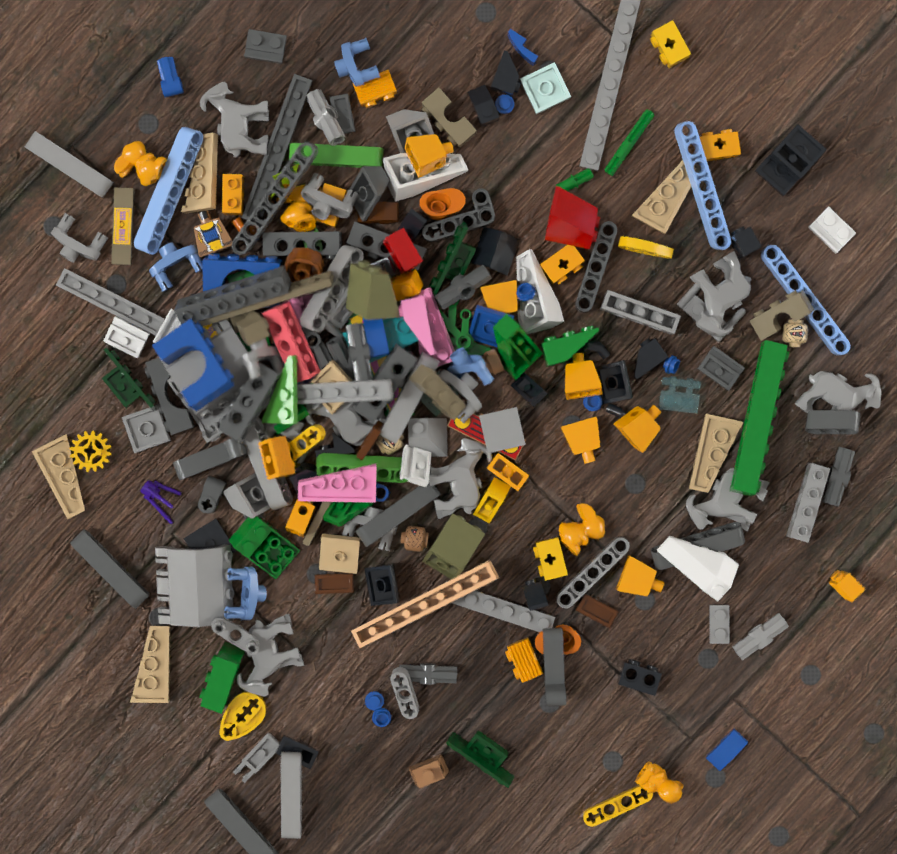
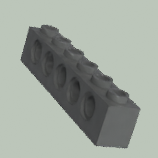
[174,266,292,325]

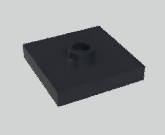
[183,518,237,553]

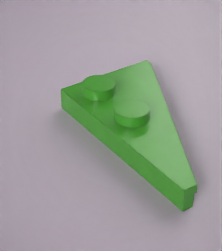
[262,355,298,424]

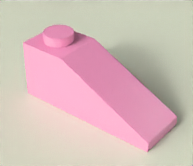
[398,297,434,355]

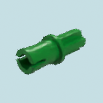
[555,168,594,191]

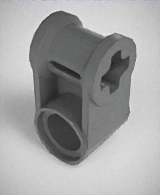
[198,476,227,514]

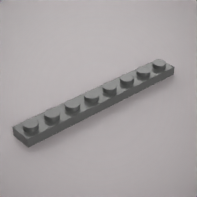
[242,74,313,220]

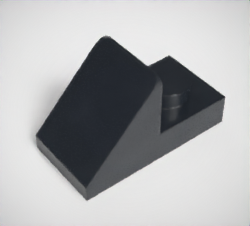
[510,372,547,407]
[315,432,355,458]
[276,735,319,769]

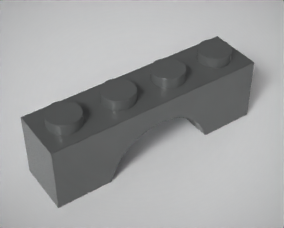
[144,358,195,435]

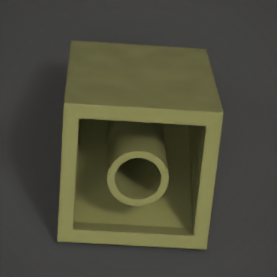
[346,260,399,320]
[422,513,485,580]

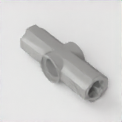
[306,89,345,146]
[732,613,789,660]

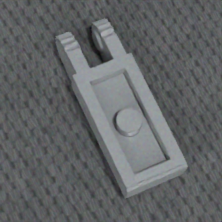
[233,732,280,783]

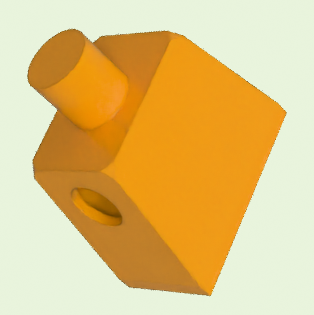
[404,134,454,178]
[480,280,518,314]
[565,353,602,400]
[614,405,662,453]
[560,417,600,464]
[286,499,315,538]
[616,555,664,596]

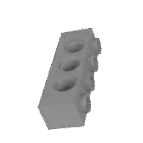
[600,290,681,335]
[786,463,830,543]

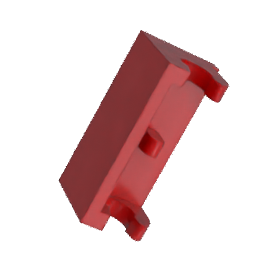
[383,228,423,275]

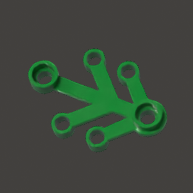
[438,300,474,351]

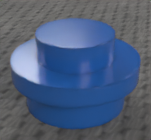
[495,94,514,114]
[517,283,536,301]
[663,355,680,374]
[583,395,602,411]
[365,691,384,711]
[372,708,391,727]

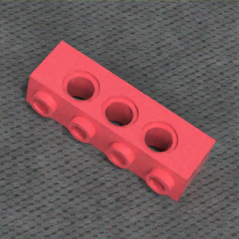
[262,302,321,383]

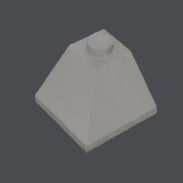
[386,109,434,153]
[408,418,447,457]
[223,473,270,518]

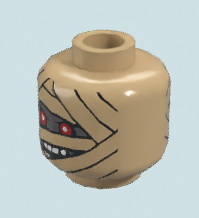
[783,320,808,347]
[375,435,405,455]

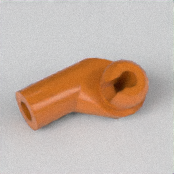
[232,217,257,235]

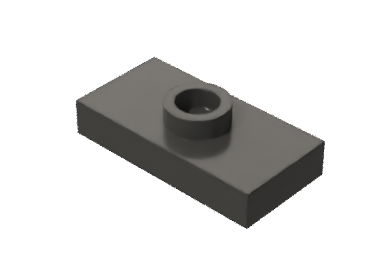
[330,94,355,134]

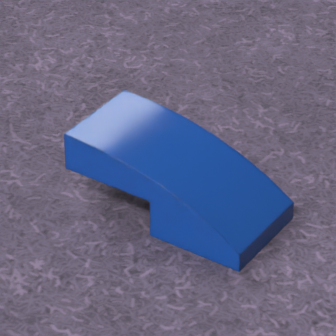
[508,29,538,66]
[363,318,390,358]
[706,728,748,771]

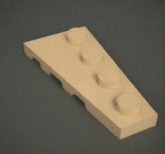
[181,133,218,214]
[632,160,700,234]
[689,414,743,493]
[32,434,85,519]
[130,625,170,703]

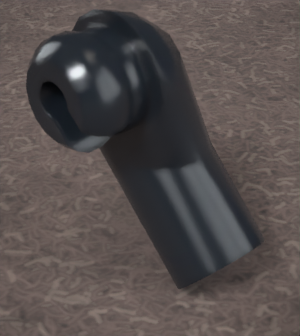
[582,341,611,360]
[606,403,628,418]

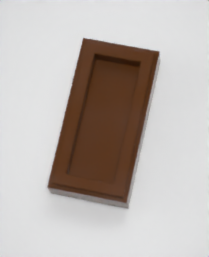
[356,420,384,460]
[315,573,354,594]
[576,594,619,628]

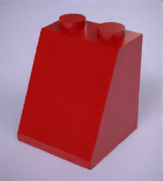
[545,186,600,249]

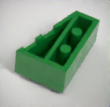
[493,314,543,380]
[199,641,245,714]

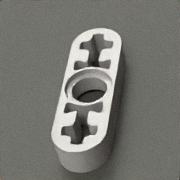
[390,667,419,719]

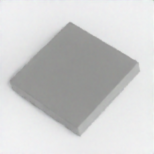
[122,405,171,453]
[479,407,525,453]

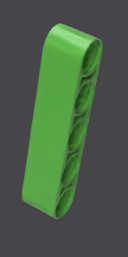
[289,143,383,168]
[316,453,408,483]

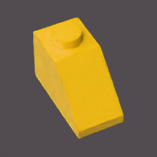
[473,477,511,523]

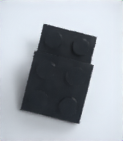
[755,124,827,196]

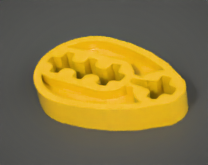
[618,237,674,259]
[219,691,266,741]

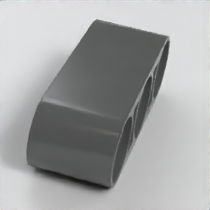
[805,410,861,434]

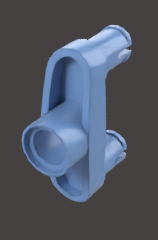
[334,38,380,87]
[149,242,203,292]
[446,347,494,385]
[224,567,267,620]

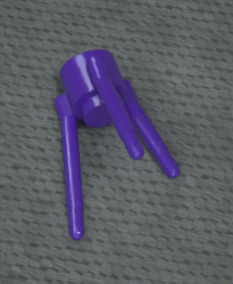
[140,480,182,524]

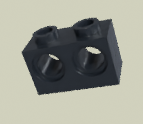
[617,659,662,696]

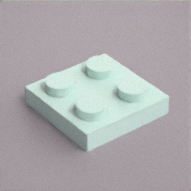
[520,62,571,115]

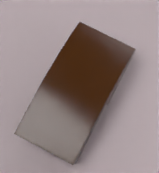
[358,202,399,225]

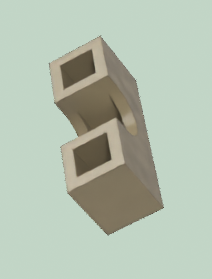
[421,87,477,149]
[750,290,814,341]
[227,310,270,345]
[409,364,467,420]

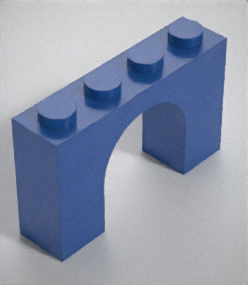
[203,253,283,308]
[152,319,235,412]

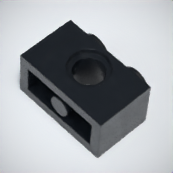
[731,226,762,259]

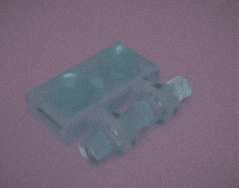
[659,376,701,414]

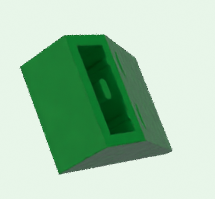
[541,325,599,367]
[229,515,301,579]

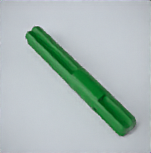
[605,109,654,176]

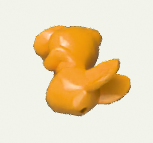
[114,141,167,186]
[276,184,316,232]
[559,503,606,556]
[635,761,684,804]

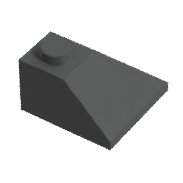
[349,166,390,221]

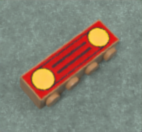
[447,413,526,460]

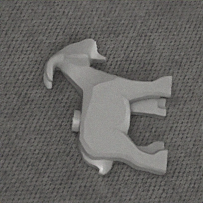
[200,82,269,158]
[690,251,751,337]
[795,371,881,414]
[305,401,386,446]
[429,438,492,519]
[686,468,769,532]
[236,614,304,697]

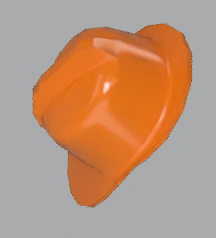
[420,188,466,220]
[535,624,581,655]

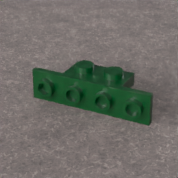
[429,222,476,296]
[102,348,156,411]
[446,730,515,788]

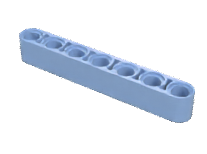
[674,121,731,250]
[134,127,203,255]
[761,245,850,355]

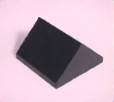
[471,227,520,275]
[595,360,633,405]
[364,563,400,606]

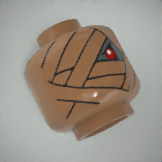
[401,526,429,552]

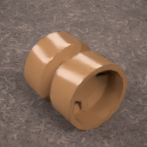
[475,348,504,381]

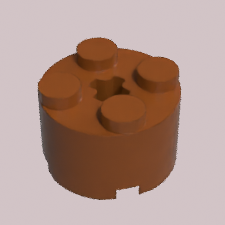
[284,248,324,283]

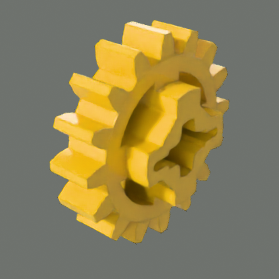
[69,431,112,472]

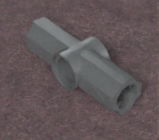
[434,265,492,310]
[346,323,373,381]
[302,328,333,371]
[326,336,355,381]
[822,447,855,507]
[399,663,457,685]

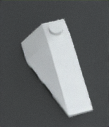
[383,153,468,202]
[516,249,564,334]
[657,536,739,601]

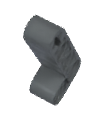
[422,189,495,243]
[173,438,247,481]
[543,628,566,706]

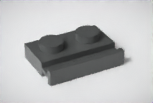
[244,29,287,64]
[697,346,745,391]

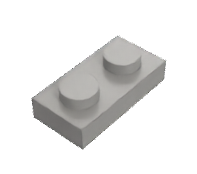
[709,605,730,644]

